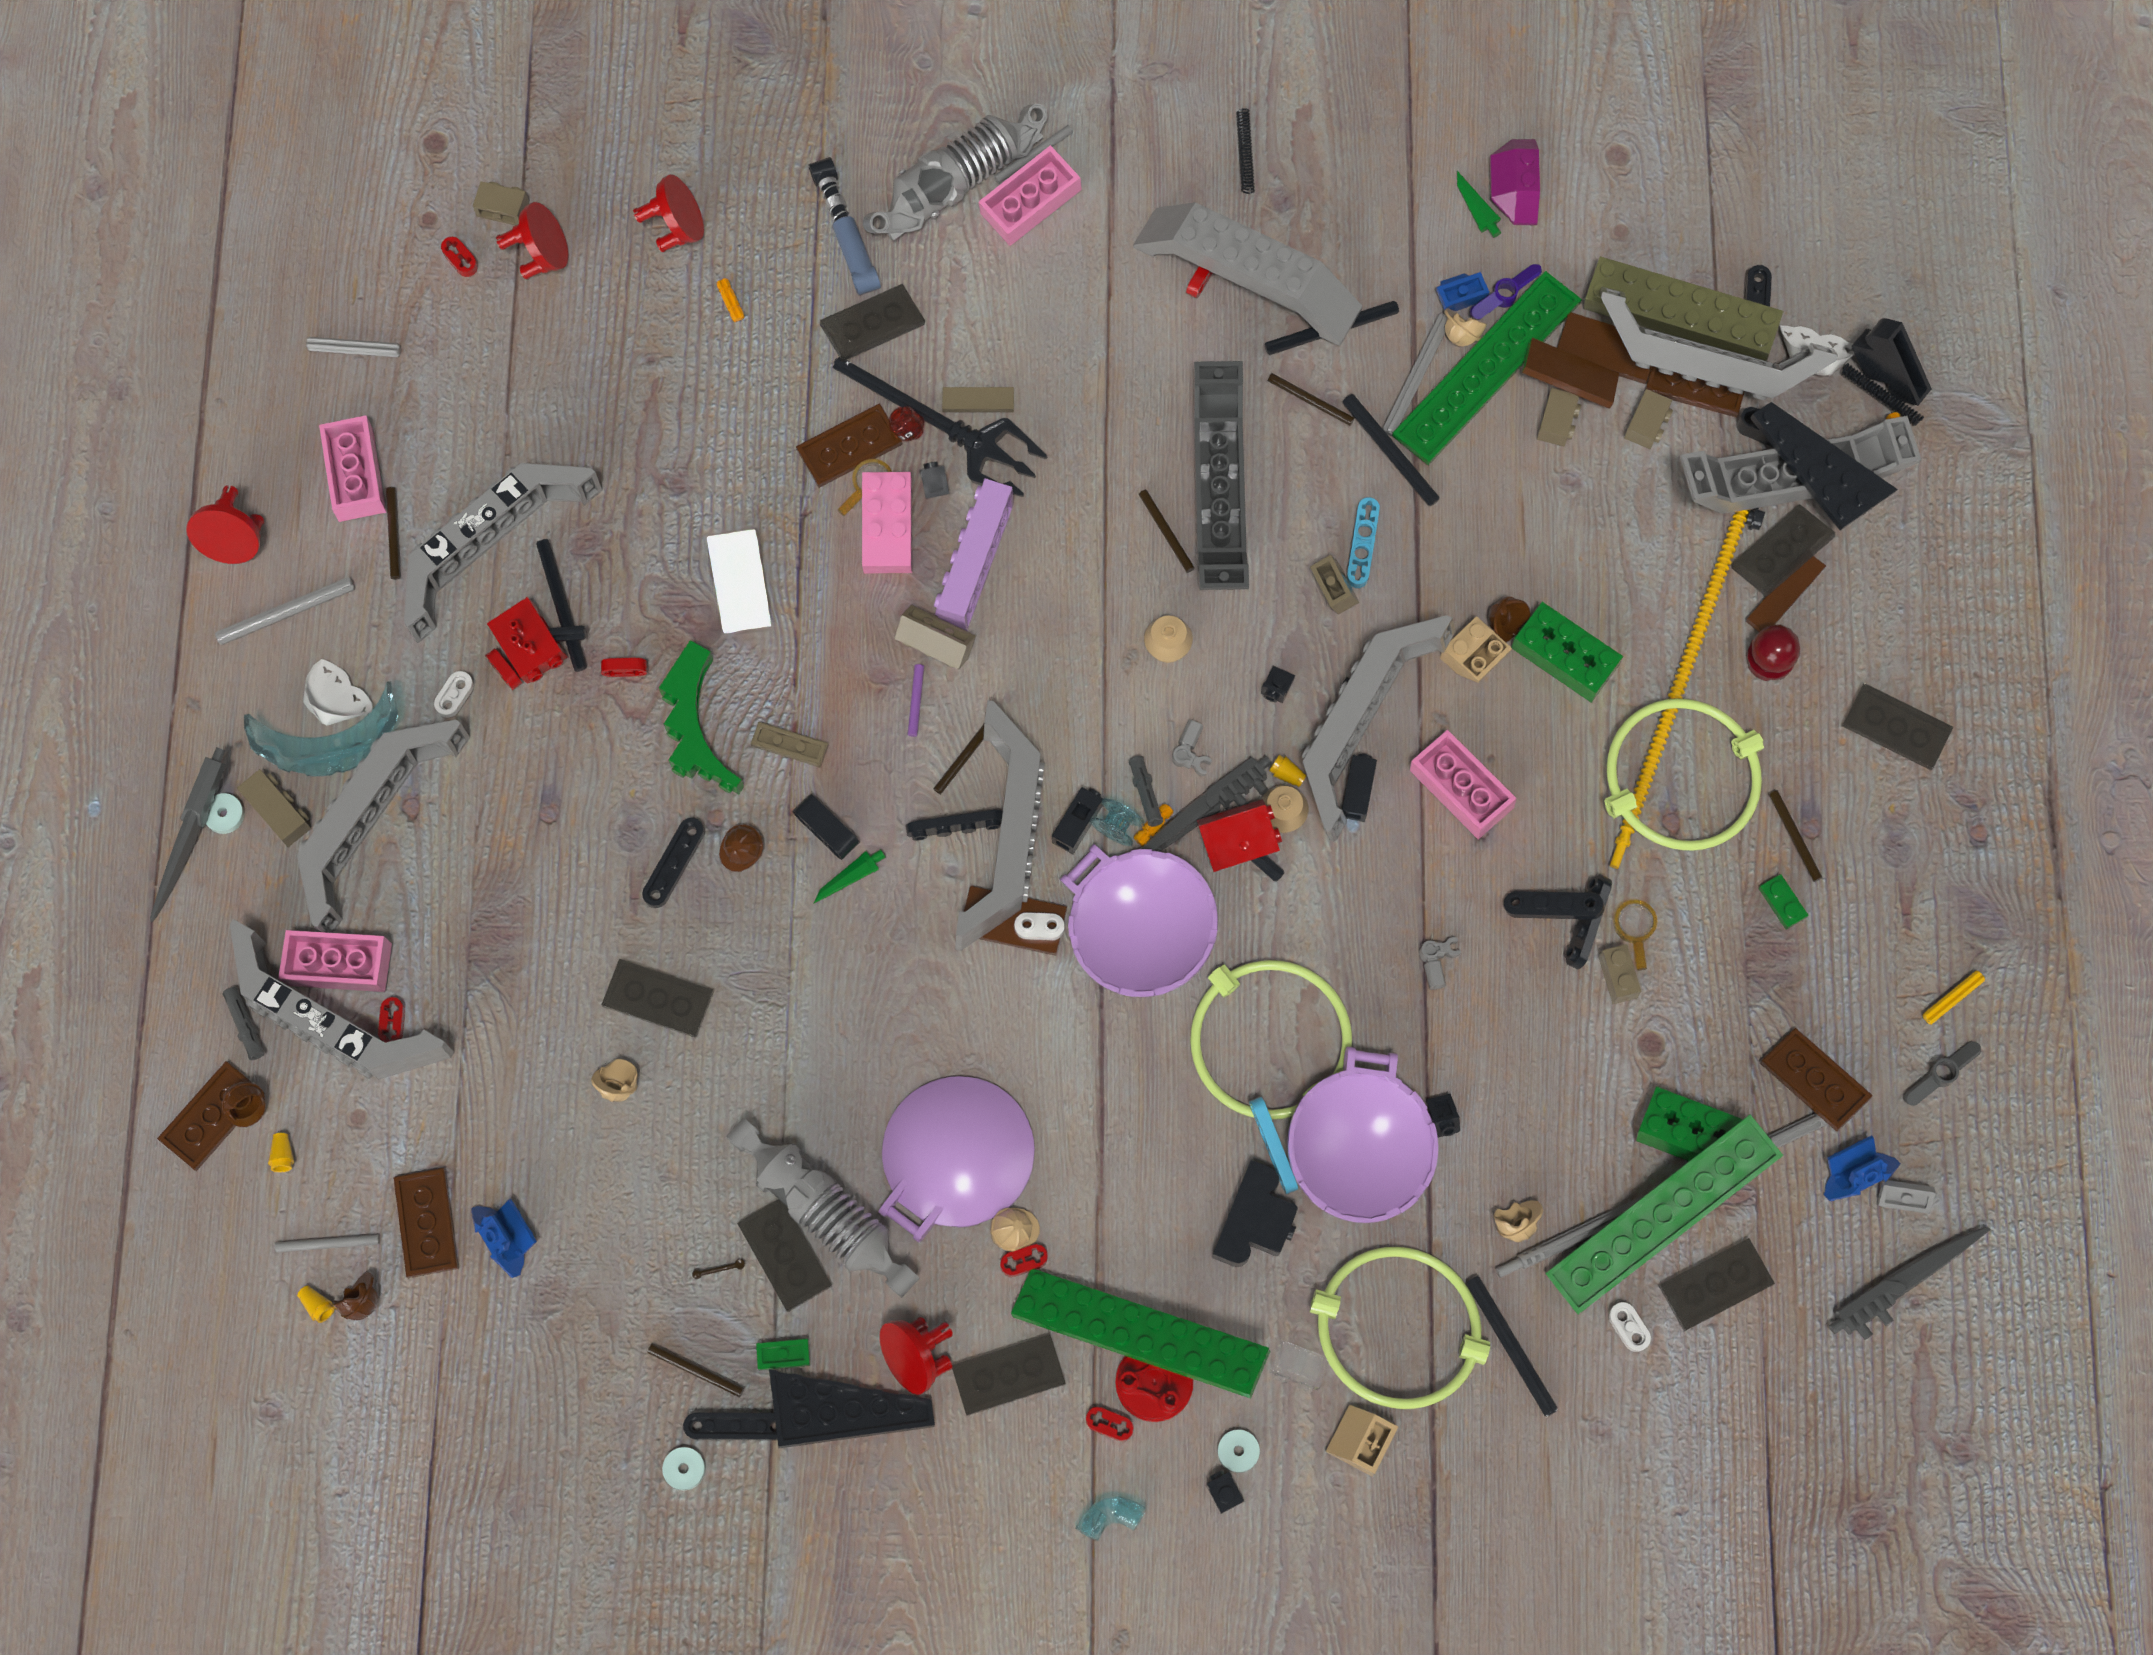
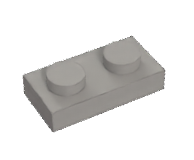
[1877,1180,1936,1214]

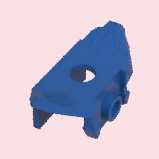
[1824,1135,1901,1202]
[471,1199,537,1278]

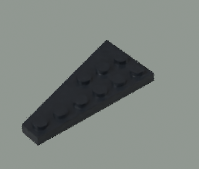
[1750,402,1898,531]
[769,1369,935,1449]

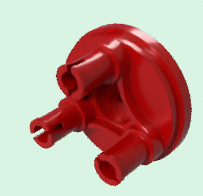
[633,174,704,252]
[496,202,568,280]
[186,485,264,564]
[879,1317,953,1395]
[1115,1356,1193,1422]

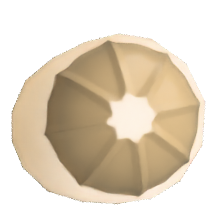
[1444,308,1487,346]
[591,1059,638,1102]
[1494,1200,1543,1242]
[990,1208,1040,1252]

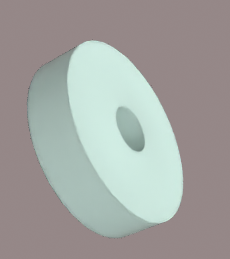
[206,793,245,834]
[1218,1430,1260,1473]
[662,1447,705,1491]

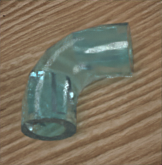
[1075,1496,1147,1542]

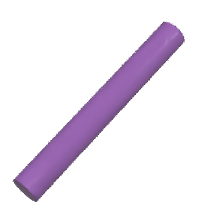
[908,664,924,737]

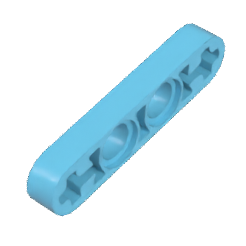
[1347,497,1380,588]
[1249,1097,1298,1194]

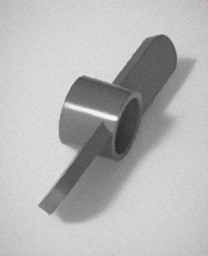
[1905,1042,1981,1106]

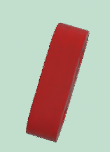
[441,236,478,277]
[1186,266,1213,298]
[485,648,522,691]
[601,658,647,677]
[378,997,405,1043]
[1000,1244,1048,1277]
[1086,1407,1134,1442]

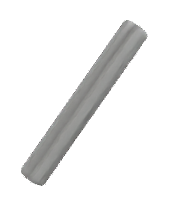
[306,337,401,357]

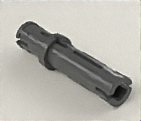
[1129,756,1163,827]
[222,987,265,1060]

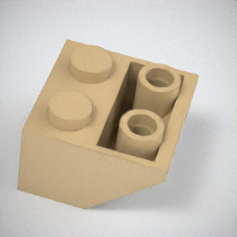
[1440,616,1512,683]
[1326,1405,1398,1476]

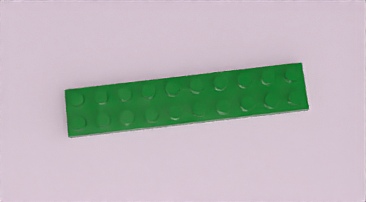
[1392,271,1582,466]
[1545,1114,1784,1315]
[1011,1269,1270,1399]

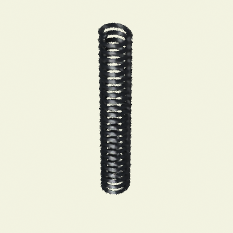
[1236,108,1255,194]
[1841,363,1924,426]

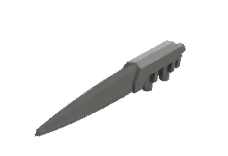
[150,747,227,922]
[1140,756,1272,852]
[1829,1227,1991,1340]

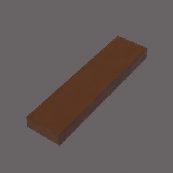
[1746,551,1826,632]

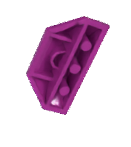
[1490,139,1540,225]

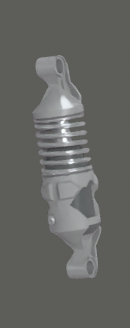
[863,104,1047,240]
[726,1118,920,1297]

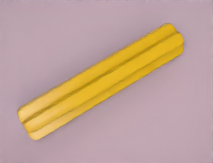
[1922,971,1985,1025]

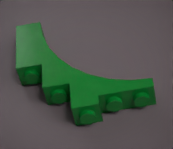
[659,640,744,795]

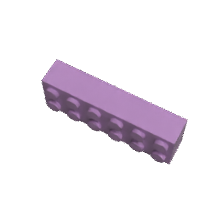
[934,479,1014,631]

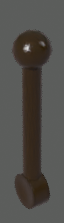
[692,1259,745,1279]

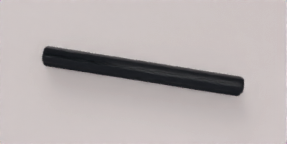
[1265,301,1399,355]
[1343,394,1440,506]
[536,539,587,672]
[1466,1276,1558,1417]

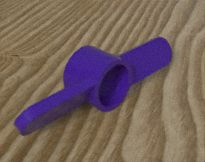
[1470,264,1542,319]

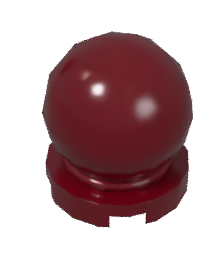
[1746,625,1800,681]

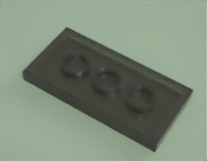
[820,284,925,362]
[1731,504,1836,597]
[707,529,772,633]
[1842,683,1953,771]
[601,959,714,1038]
[737,1199,833,1312]
[1659,1238,1775,1332]
[952,1334,1066,1416]

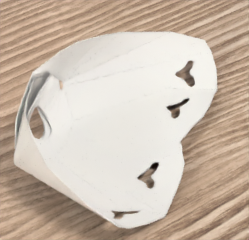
[1780,325,1854,376]
[303,659,373,726]

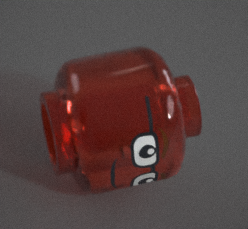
[889,406,924,442]

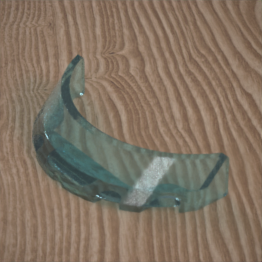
[244,681,398,776]

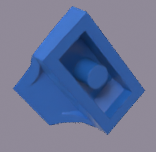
[1436,272,1489,311]

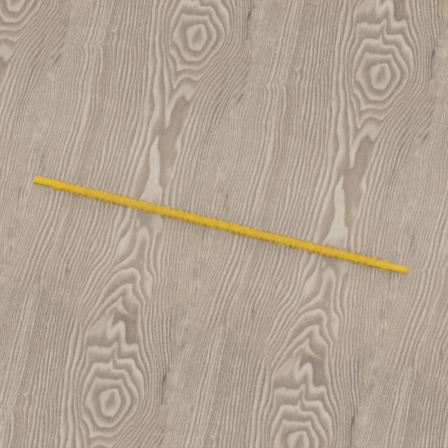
[1609,509,1751,869]

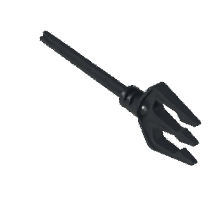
[832,356,1048,497]

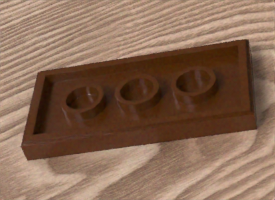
[1557,312,1652,384]
[1522,338,1619,409]
[1645,366,1745,418]
[796,403,903,488]
[964,886,1067,956]
[1760,1028,1873,1132]
[157,1061,265,1171]
[393,1168,459,1278]

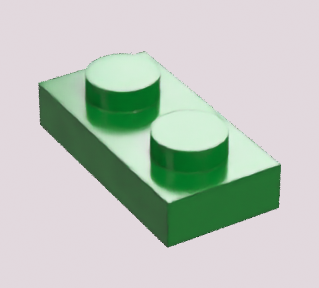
[1758,874,1809,930]
[756,1339,810,1371]

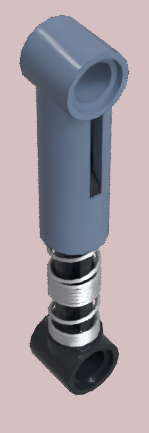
[808,157,881,295]

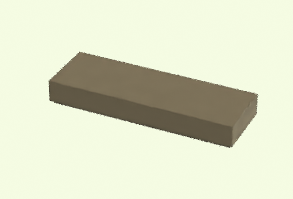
[942,387,1014,412]
[750,722,829,768]

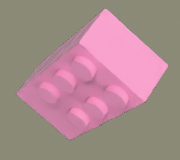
[978,145,1082,246]
[319,415,386,522]
[862,472,912,574]
[1410,730,1517,840]
[278,930,392,992]

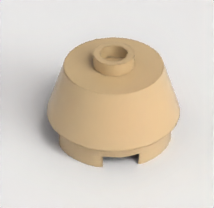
[1144,615,1193,663]
[1262,785,1309,833]

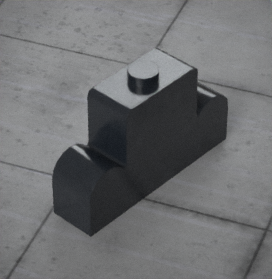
[1851,318,1932,406]
[1212,1160,1298,1267]

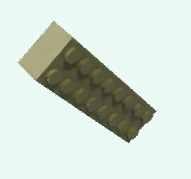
[1583,256,1784,361]

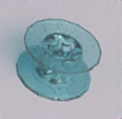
[1090,798,1145,846]

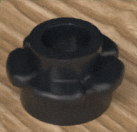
[1746,508,1765,530]

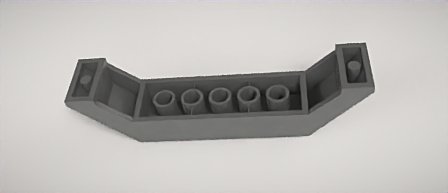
[1194,361,1249,590]

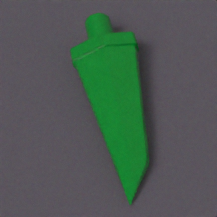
[1457,171,1501,238]
[813,849,886,904]

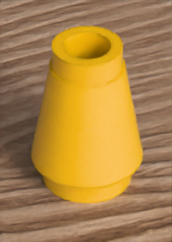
[1269,755,1307,787]
[268,1133,294,1173]
[297,1285,334,1323]

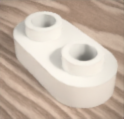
[434,671,474,718]
[1014,913,1065,940]
[1609,1302,1651,1352]

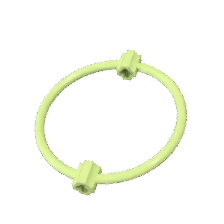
[1604,699,1764,851]
[1190,960,1352,1120]
[1310,1247,1491,1409]

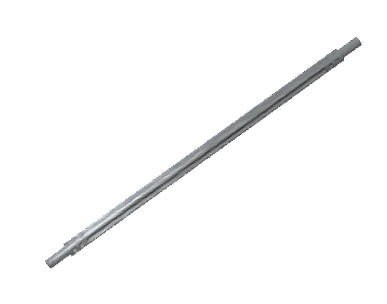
[1496,1113,1828,1278]

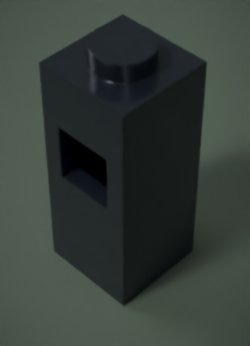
[1342,754,1377,822]
[1052,787,1103,855]

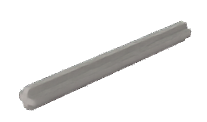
[1382,314,1448,436]
[215,577,354,645]

